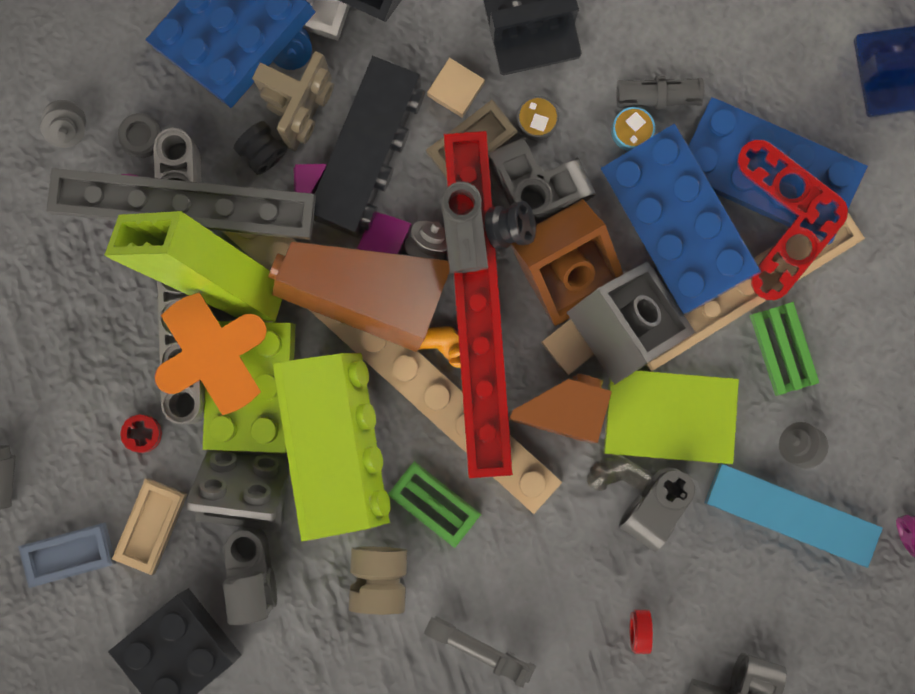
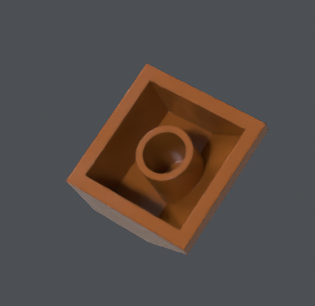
[511,199,624,326]
[508,374,612,443]

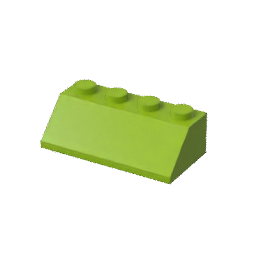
[273,353,390,542]

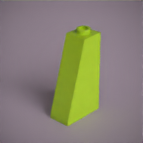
[104,211,282,322]

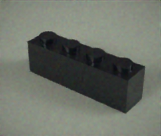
[314,55,425,238]

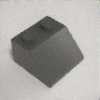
[567,261,695,385]

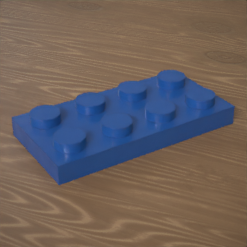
[689,97,868,245]
[601,123,761,315]

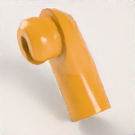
[418,326,461,368]

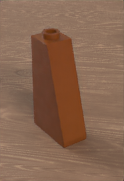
[268,242,450,352]

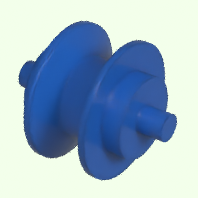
[273,27,312,70]

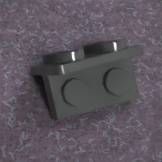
[187,450,290,531]

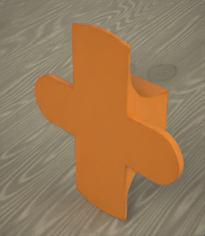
[155,292,267,416]

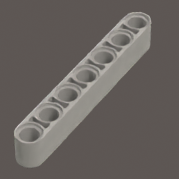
[153,128,205,424]

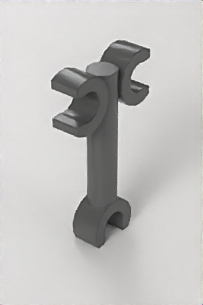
[424,616,536,687]

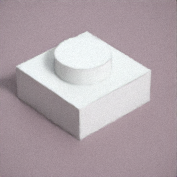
[303,0,350,41]

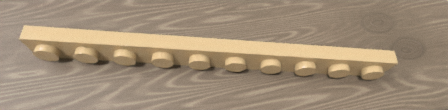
[223,231,562,514]

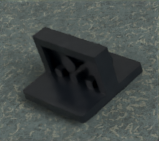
[483,0,582,76]

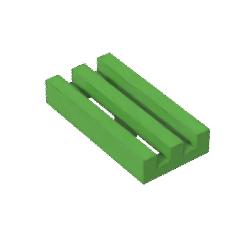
[749,302,819,396]
[388,461,481,548]

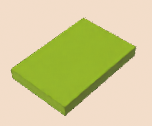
[603,371,739,464]

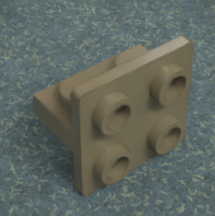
[252,51,334,151]

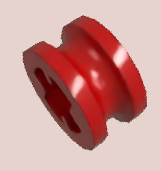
[120,414,162,453]

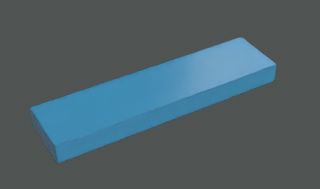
[704,463,883,568]

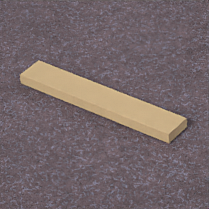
[645,213,865,372]

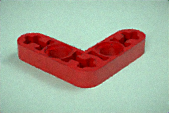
[737,140,848,301]

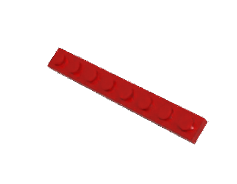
[444,131,513,479]

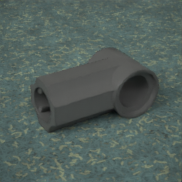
[441,182,488,273]

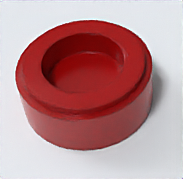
[629,609,653,654]

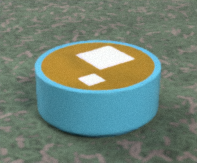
[611,107,655,151]

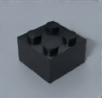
[108,588,242,694]

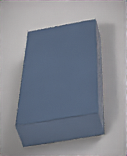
[18,522,116,588]

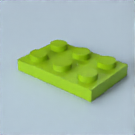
[202,321,296,453]

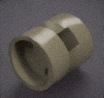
[349,546,407,615]

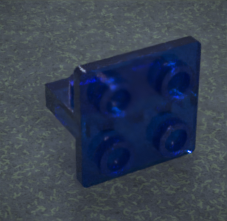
[853,26,915,118]

